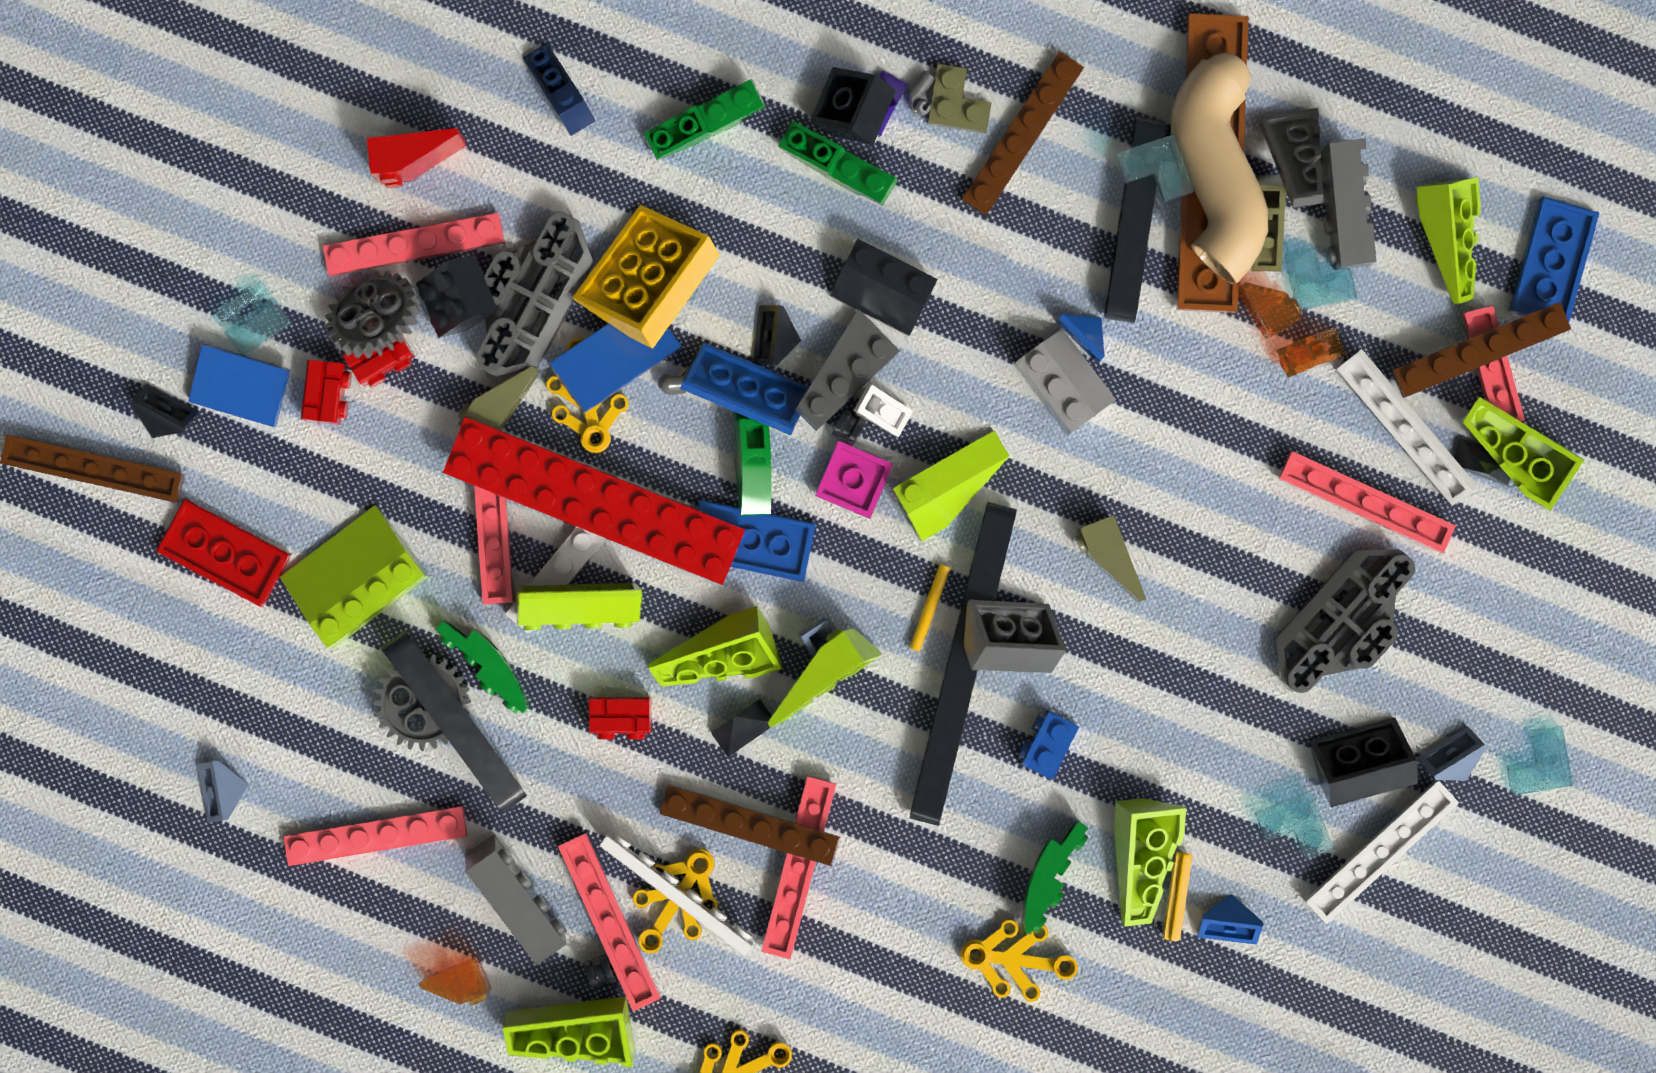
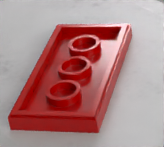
[156,498,291,607]

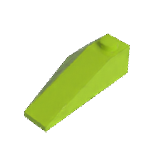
[1415,177,1481,304]
[1463,397,1585,511]
[892,430,1009,541]
[648,606,782,687]
[768,628,882,728]
[1114,798,1186,927]

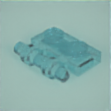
[212,281,292,356]

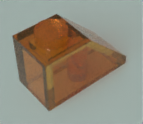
[1238,282,1302,340]
[1277,328,1346,378]
[419,955,492,1006]

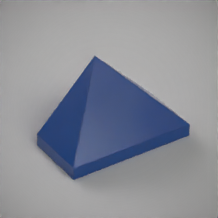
[1056,314,1105,364]
[1197,894,1263,945]

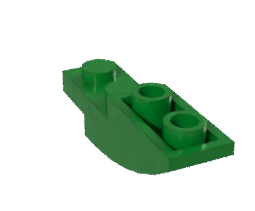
[644,79,766,160]
[778,121,898,206]
[732,411,772,516]
[435,620,530,714]
[1022,821,1088,935]

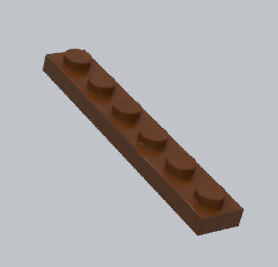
[961,51,1084,216]
[1391,302,1571,398]
[0,435,185,503]
[660,785,841,866]

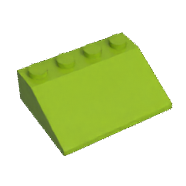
[280,505,430,648]

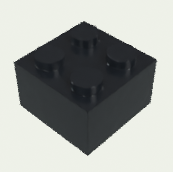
[810,67,896,145]
[416,255,498,338]

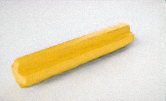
[1162,852,1192,941]

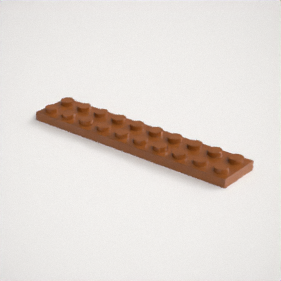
[1176,13,1249,313]

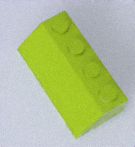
[516,583,642,630]

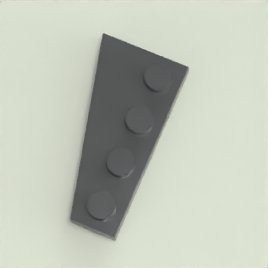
[1260,107,1323,208]
[795,309,900,431]

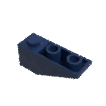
[523,43,596,136]

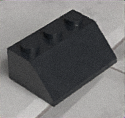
[830,238,938,336]
[1309,717,1418,807]

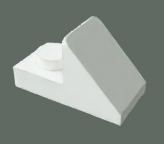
[854,384,913,437]

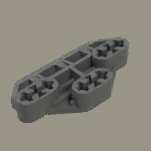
[476,212,594,378]
[1274,549,1415,693]

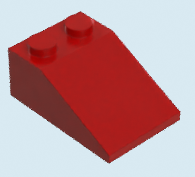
[367,128,466,188]

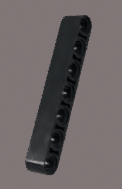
[1104,117,1166,323]
[381,630,527,814]

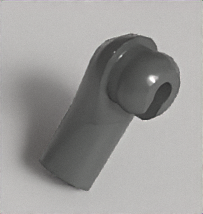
[908,71,935,116]
[658,363,691,395]

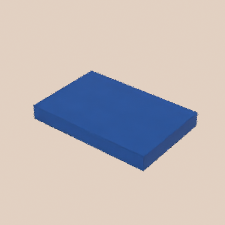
[188,344,291,427]

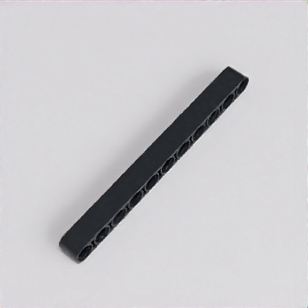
[909,502,1017,826]

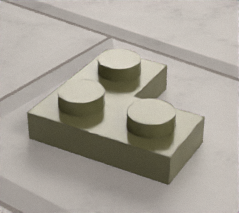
[928,64,992,134]

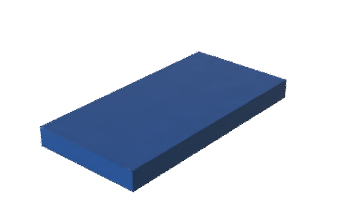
[1508,196,1600,322]
[549,324,682,414]
[680,342,809,436]
[697,500,816,582]

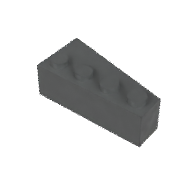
[1321,138,1377,271]
[465,834,567,966]

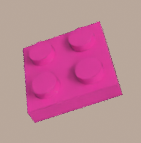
[815,441,893,519]

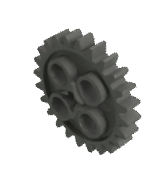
[325,271,421,358]
[372,654,471,751]

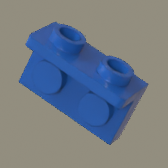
[1018,710,1079,780]

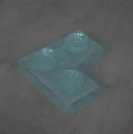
[1116,135,1193,203]
[1284,247,1357,312]
[1506,726,1573,796]
[1254,791,1334,859]

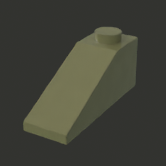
[1252,175,1286,272]
[458,366,541,431]
[1075,515,1146,602]

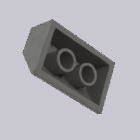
[964,600,1066,673]

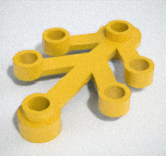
[546,338,629,453]
[633,849,718,954]
[960,919,1078,1002]
[699,1029,792,1073]

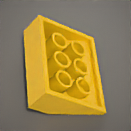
[573,205,720,349]

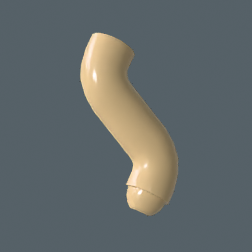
[1171,53,1268,285]

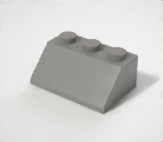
[1015,329,1116,435]

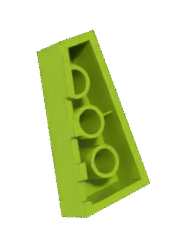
[503,996,636,1068]

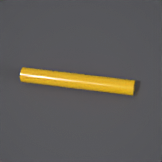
[909,564,951,652]

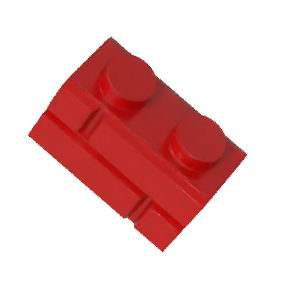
[342,334,416,388]
[301,360,352,425]
[589,697,652,740]

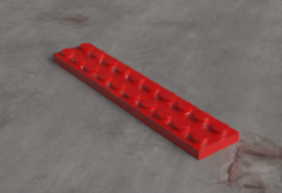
[442,417,745,585]

